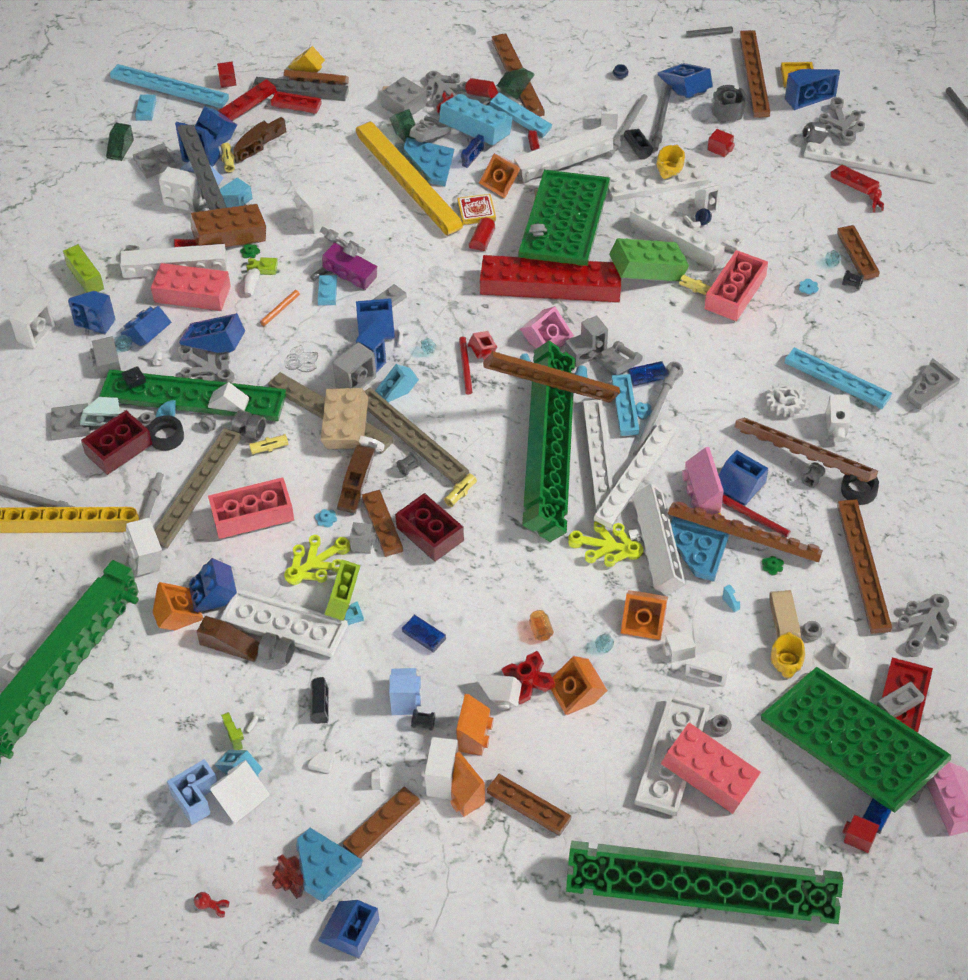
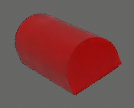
[465,78,498,98]
[469,217,495,251]

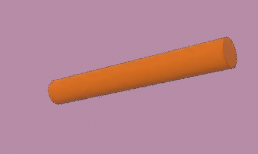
[260,290,300,326]

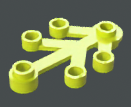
[568,521,643,567]
[284,535,351,585]

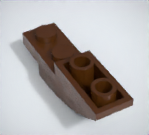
[233,117,287,164]
[337,445,376,514]

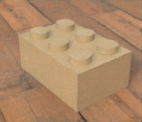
[321,388,368,449]

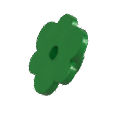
[240,244,260,259]
[762,556,784,575]

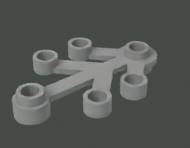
[424,71,467,104]
[819,97,865,144]
[319,226,366,257]
[178,345,235,383]
[898,594,957,657]

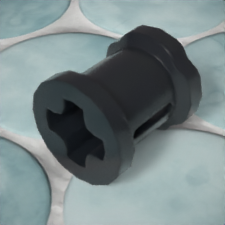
[842,270,864,290]
[411,709,436,731]

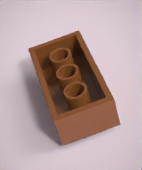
[191,204,266,247]

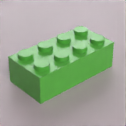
[609,238,689,281]

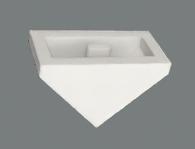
[208,382,249,412]

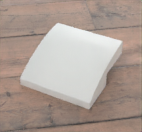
[210,760,270,823]

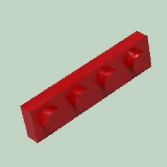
[218,79,277,121]

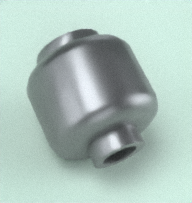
[802,122,828,144]

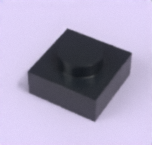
[121,366,146,389]

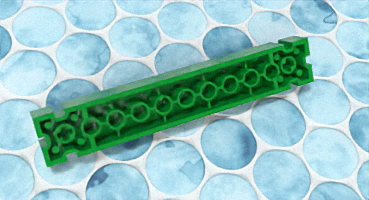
[522,340,575,542]
[0,560,139,764]
[566,840,844,924]

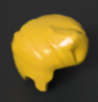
[656,144,685,179]
[771,632,805,679]

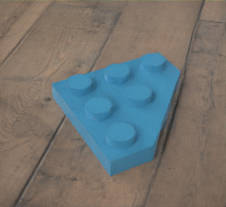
[403,138,455,187]
[671,517,730,581]
[296,827,363,902]

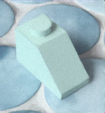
[80,397,121,426]

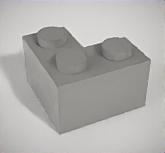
[565,315,608,367]

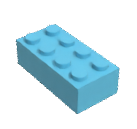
[439,94,513,145]

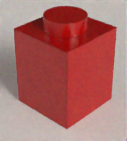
[217,61,237,88]
[708,129,735,157]
[842,815,879,853]

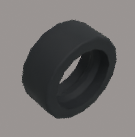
[147,415,184,451]
[841,474,879,505]

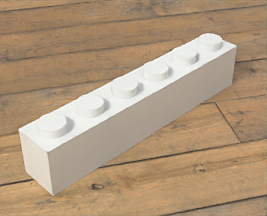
[514,125,613,182]
[629,202,725,271]
[120,244,227,278]
[633,483,686,595]

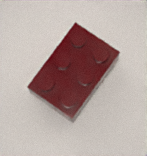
[81,410,152,475]
[395,493,464,562]

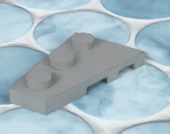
[409,115,452,142]
[907,358,960,410]

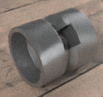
[232,410,266,440]
[258,632,295,665]

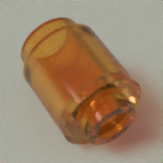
[529,610,554,641]

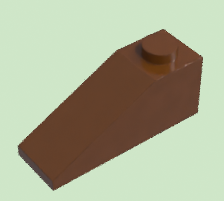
[196,615,260,662]

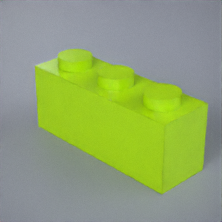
[63,244,104,293]
[324,559,361,621]

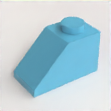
[220,177,253,208]
[375,364,419,402]
[214,750,263,777]

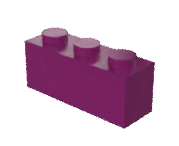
[322,243,377,290]

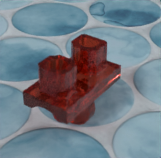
[272,854,304,899]

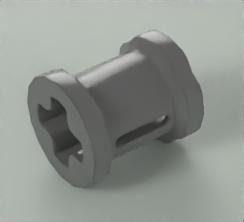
[396,451,421,475]
[802,462,826,488]

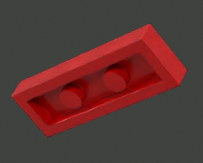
[271,91,322,114]
[831,165,879,195]

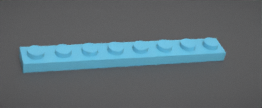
[110,64,229,108]

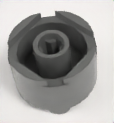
[712,85,746,122]

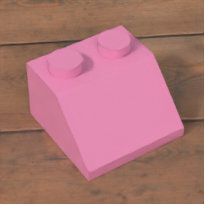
[520,306,574,348]

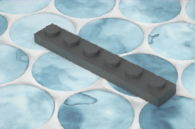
[252,77,349,101]
[177,125,227,210]

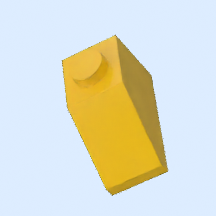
[288,46,325,73]

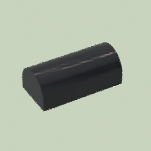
[624,129,654,159]
[310,677,329,724]

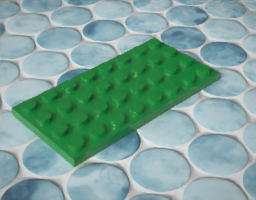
[518,169,610,266]
[761,667,951,813]

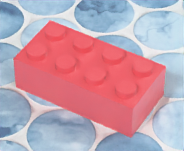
[705,250,768,321]
[151,263,231,311]
[208,477,294,539]
[661,722,761,814]

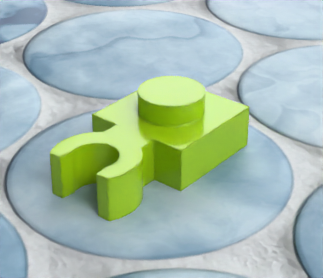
[246,257,278,275]
[221,712,244,750]

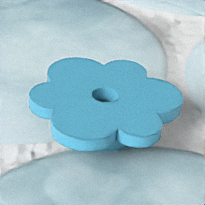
[799,279,819,295]
[635,402,652,420]
[315,509,337,528]

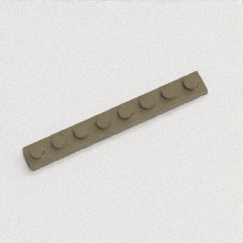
[268,372,393,454]
[364,387,469,485]
[154,428,241,548]

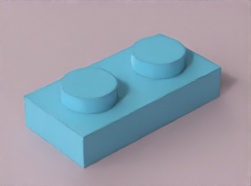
[135,94,157,121]
[318,275,337,305]

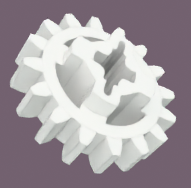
[765,381,807,417]

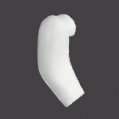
[244,268,260,295]

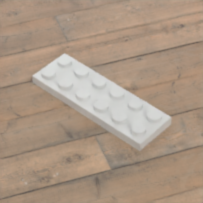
[604,158,709,202]
[220,589,348,657]
[635,694,710,816]

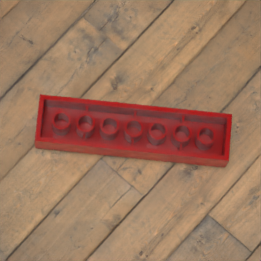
[480,255,622,303]

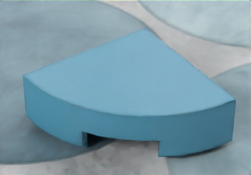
[156,400,176,418]
[722,584,740,612]
[344,601,364,625]

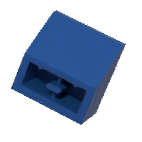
[195,106,237,146]
[68,291,116,334]
[356,298,395,340]
[120,306,172,346]
[356,318,386,373]
[719,450,768,506]
[189,558,237,612]
[318,900,380,959]

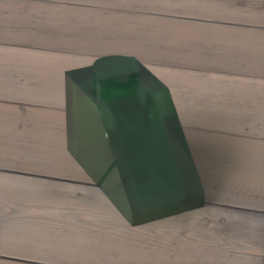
[496,68,535,100]
[389,109,416,143]
[106,122,134,161]

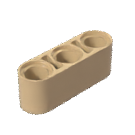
[769,590,801,638]

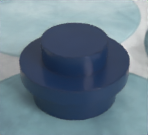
[613,64,629,79]
[695,208,712,226]

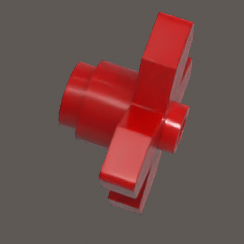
[502,651,556,704]

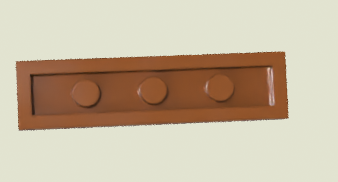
[283,69,349,85]
[837,225,880,280]
[362,489,403,557]
[487,774,571,836]
[342,786,420,859]

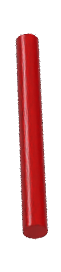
[459,336,473,395]
[722,495,791,538]

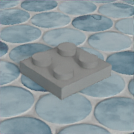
[133,143,177,179]
[51,403,90,440]

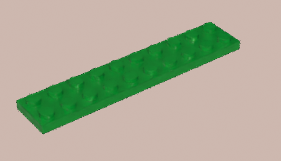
[99,369,286,421]

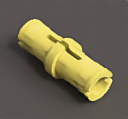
[221,143,235,172]
[679,275,711,296]
[249,434,289,455]
[444,473,477,507]

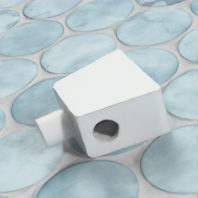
[825,394,850,442]

